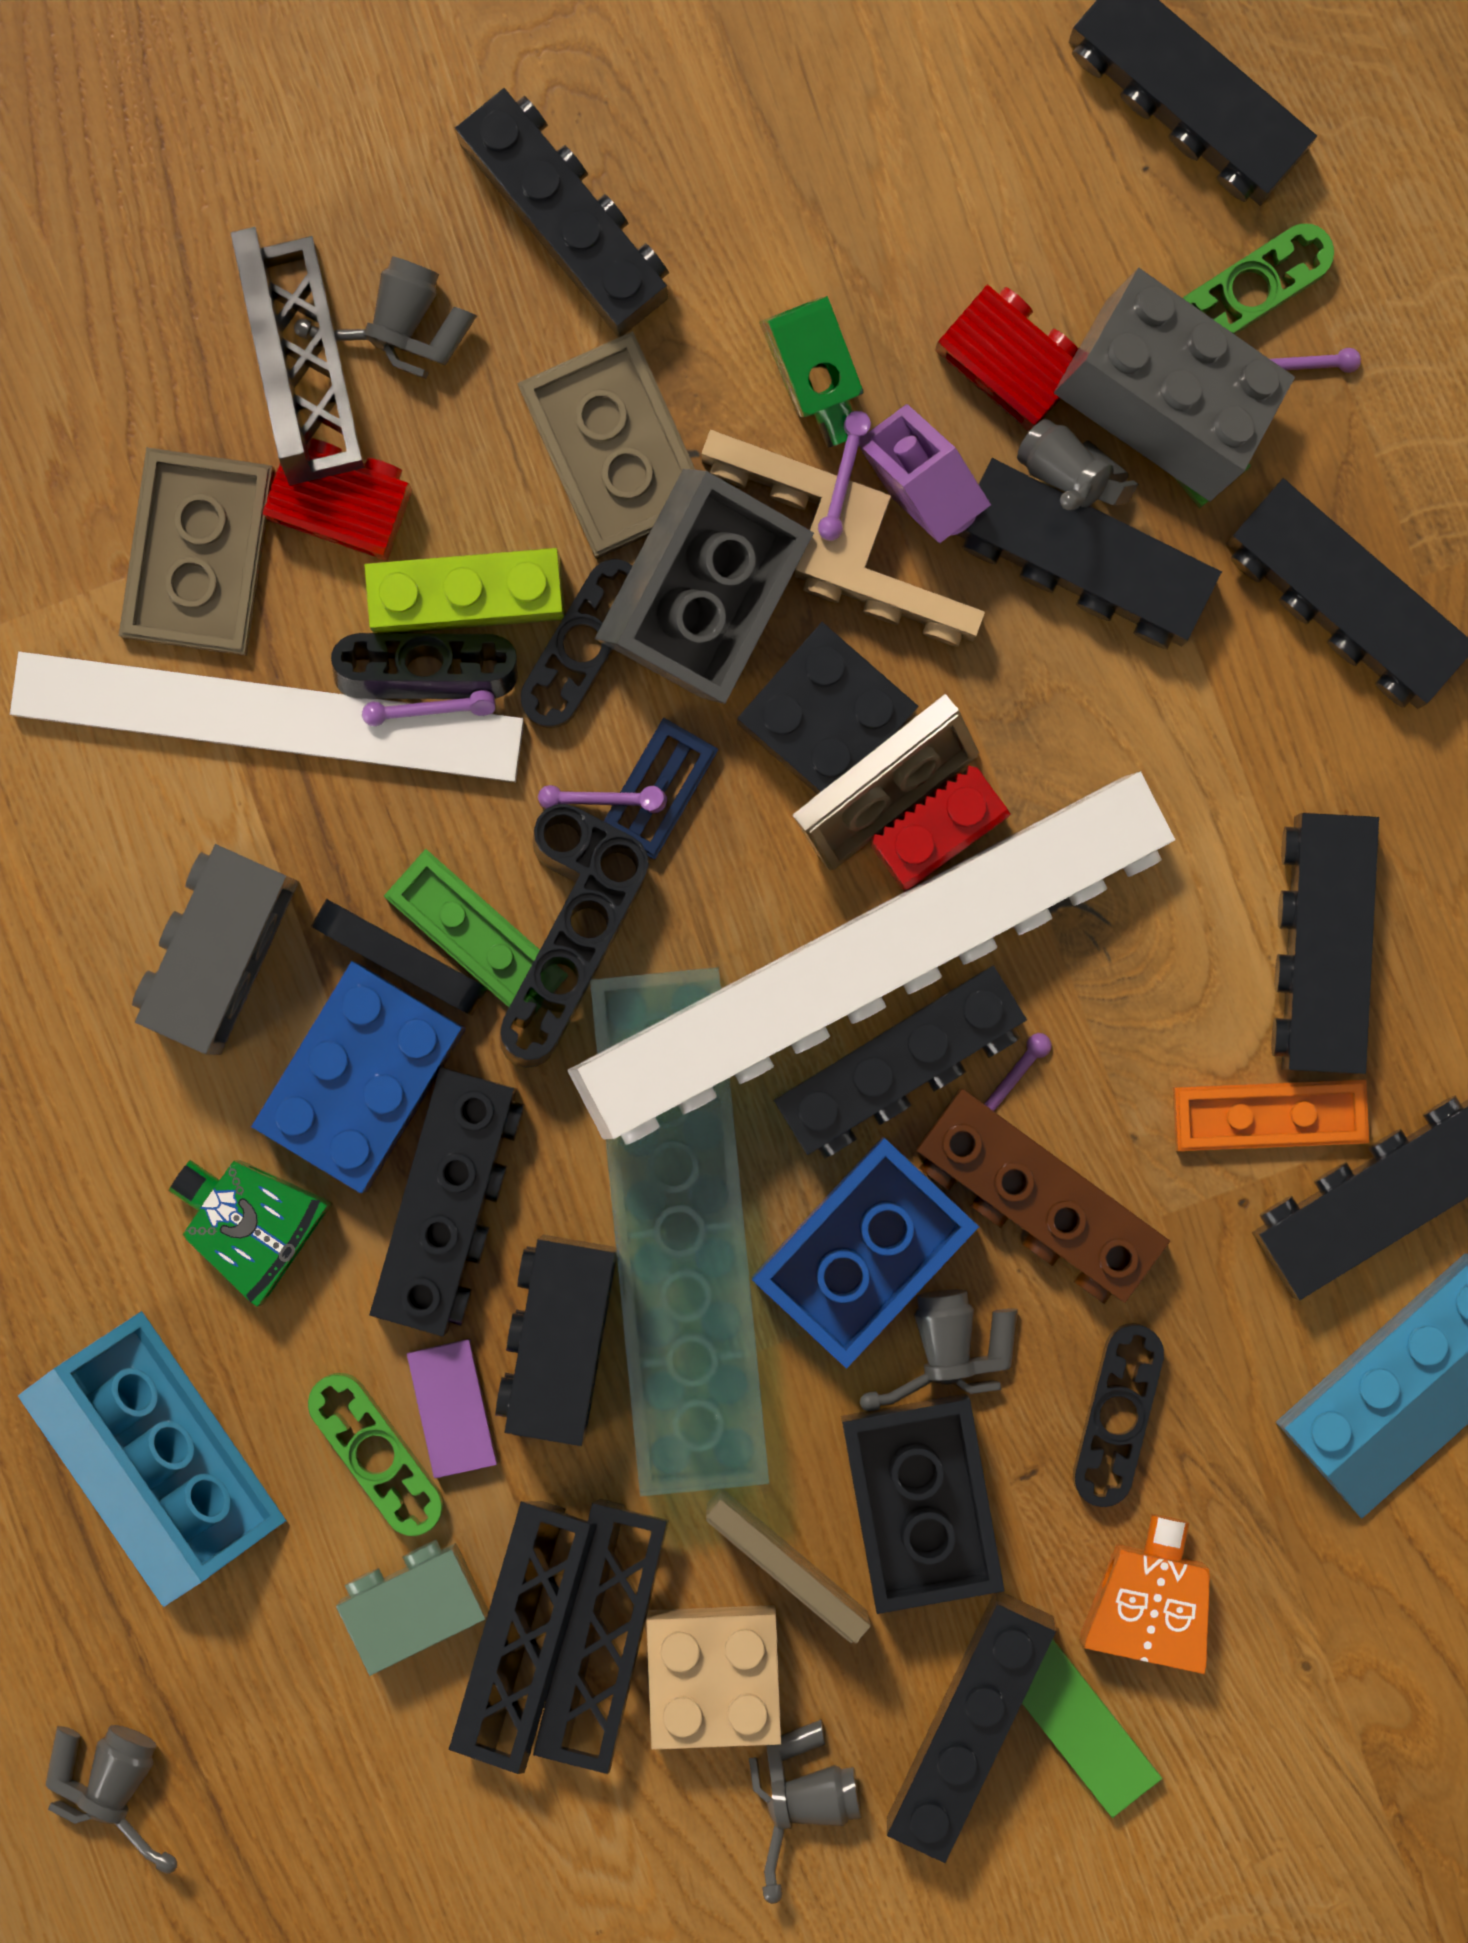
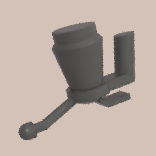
[294,256,477,379]
[1017,419,1139,510]
[860,1289,1018,1411]
[749,1719,862,1904]
[45,1725,177,1874]

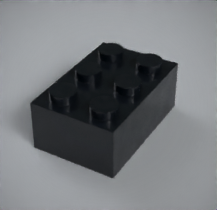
[495,1234,618,1446]
[841,1394,1005,1614]

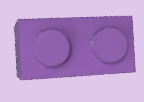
[858,404,991,543]

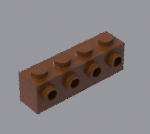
[915,1088,1170,1304]

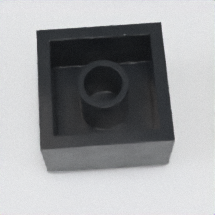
[737,622,919,795]

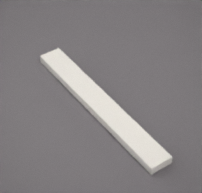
[10,651,524,783]

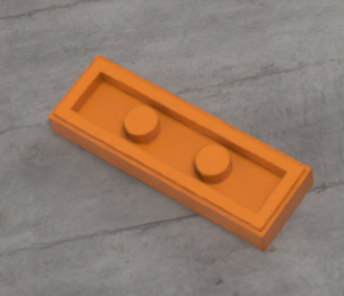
[1173,1079,1369,1151]

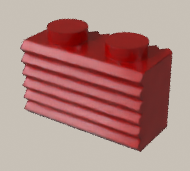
[935,284,1079,431]
[263,438,412,561]
[871,766,1011,892]

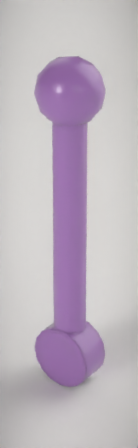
[1270,348,1361,373]
[818,411,871,541]
[362,690,495,727]
[538,785,667,813]
[984,1033,1052,1111]

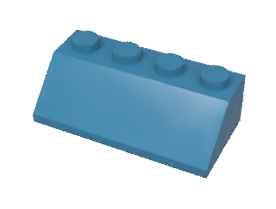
[1276,1253,1468,1518]
[18,1311,287,1607]

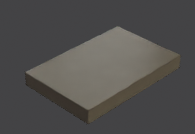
[517,331,695,559]
[119,447,274,656]
[792,694,979,870]
[706,1487,871,1644]

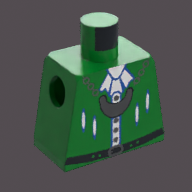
[759,296,864,448]
[169,1160,332,1307]

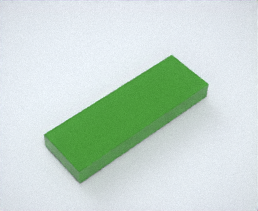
[384,849,569,1015]
[1022,1639,1162,1818]

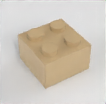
[647,1605,781,1750]

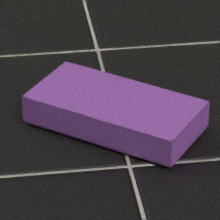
[407,1339,498,1479]

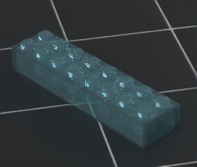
[590,967,769,1496]

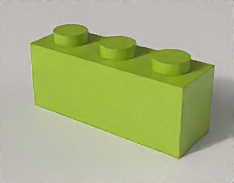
[364,548,565,633]

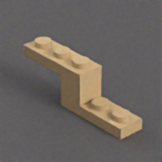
[701,429,985,647]

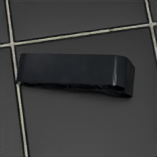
[500,804,649,1068]

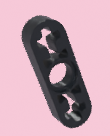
[521,559,633,728]
[331,633,518,699]
[311,898,488,1016]
[1073,1323,1164,1507]

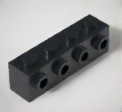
[455,88,669,338]
[773,965,1027,1159]
[369,1067,525,1337]

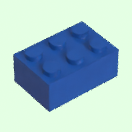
[251,961,466,1194]
[752,1137,979,1369]

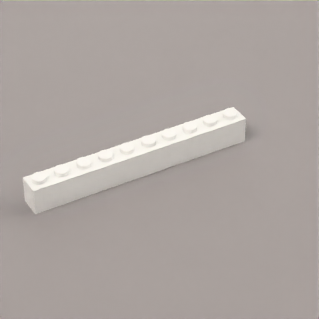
[567,771,1175,1145]

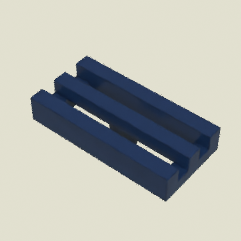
[604,717,719,860]

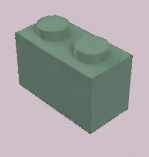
[336,1540,489,1676]

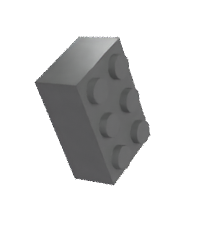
[1054,267,1295,501]
[595,469,814,704]
[132,844,299,1055]

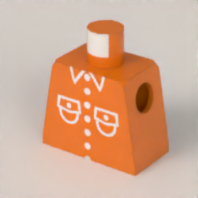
[1079,1514,1210,1674]

